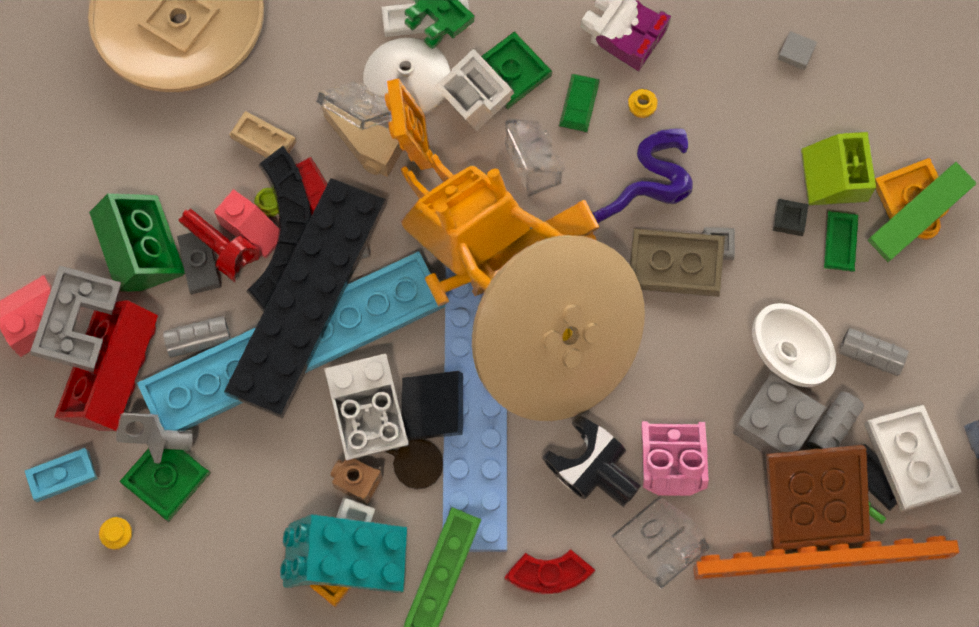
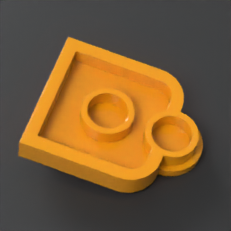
[875,158,950,240]

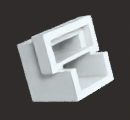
[435,49,514,131]

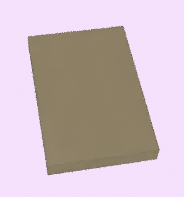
[630,229,725,297]

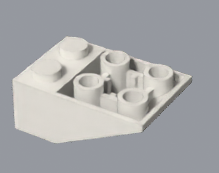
[325,354,409,461]

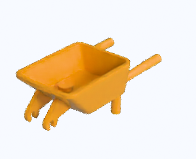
[401,150,563,291]

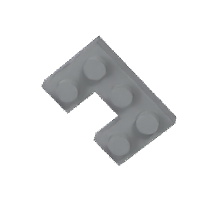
[30,265,121,372]

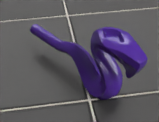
[592,128,693,223]

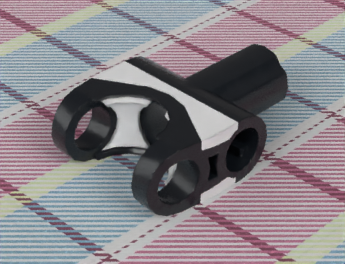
[542,416,641,508]

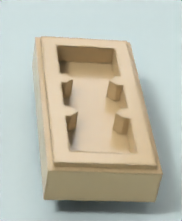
[229,111,296,158]

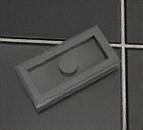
[177,233,221,295]

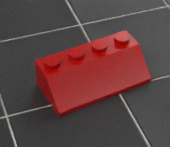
[54,300,159,431]

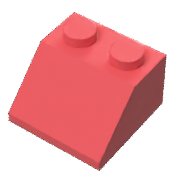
[0,275,52,357]

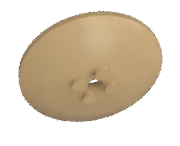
[88,0,264,92]
[472,235,645,421]

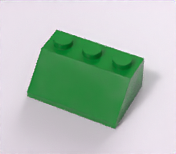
[89,193,185,292]

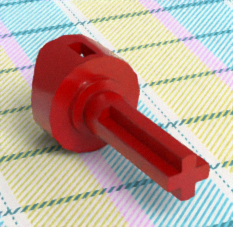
[178,208,261,282]

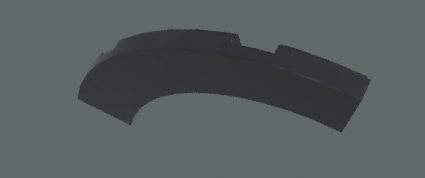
[246,146,311,312]

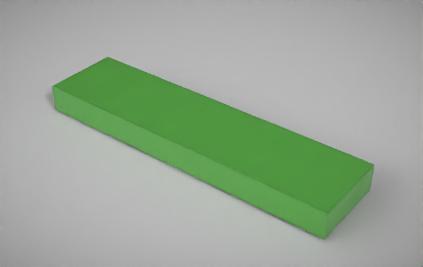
[867,162,977,262]
[403,507,482,627]

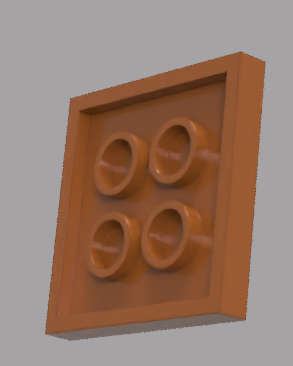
[766,445,871,550]

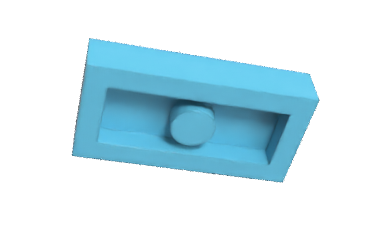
[25,448,98,502]

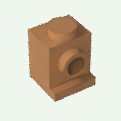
[330,459,383,505]

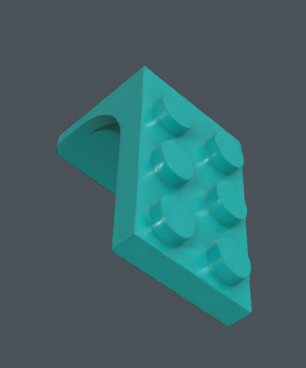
[280,514,407,593]

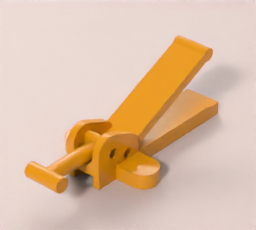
[424,200,600,306]

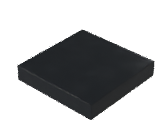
[402,371,463,441]

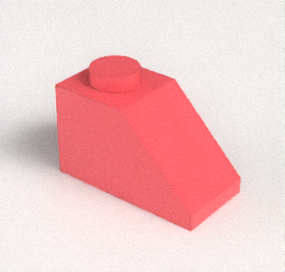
[214,189,279,259]

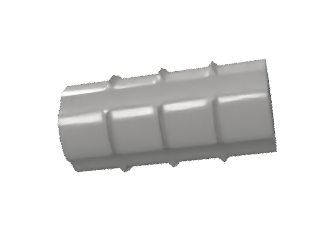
[163,316,231,358]
[839,328,909,376]
[807,391,864,450]

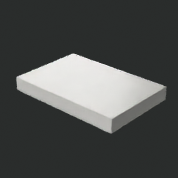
[864,405,962,512]

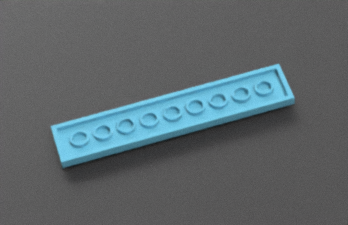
[137,251,446,431]

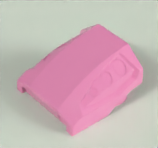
[641,421,709,496]

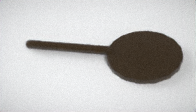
[384,440,443,489]

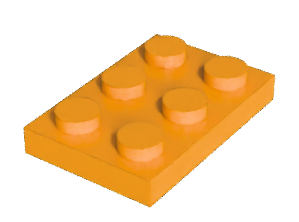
[385,78,433,170]

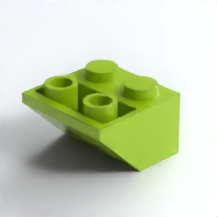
[801,132,876,206]

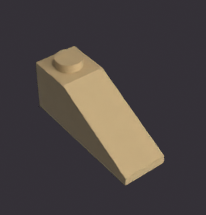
[321,99,402,177]

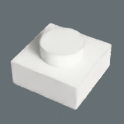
[336,497,375,522]

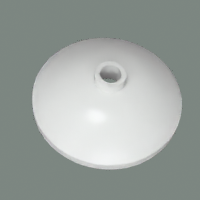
[363,38,450,116]
[752,303,836,387]

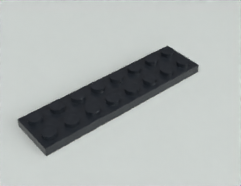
[224,178,387,419]

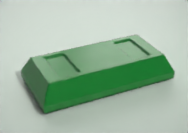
[559,74,600,133]
[824,211,859,272]

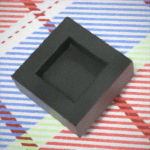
[772,199,809,236]

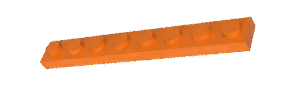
[693,536,959,580]

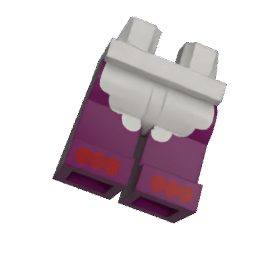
[580,0,671,72]

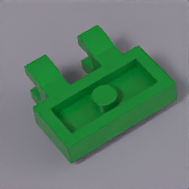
[404,0,475,49]

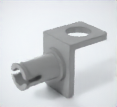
[116,413,193,463]

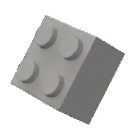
[733,373,826,454]

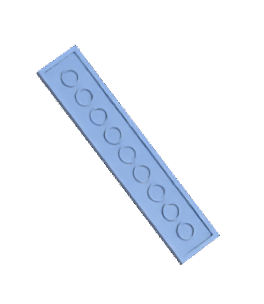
[443,267,507,552]

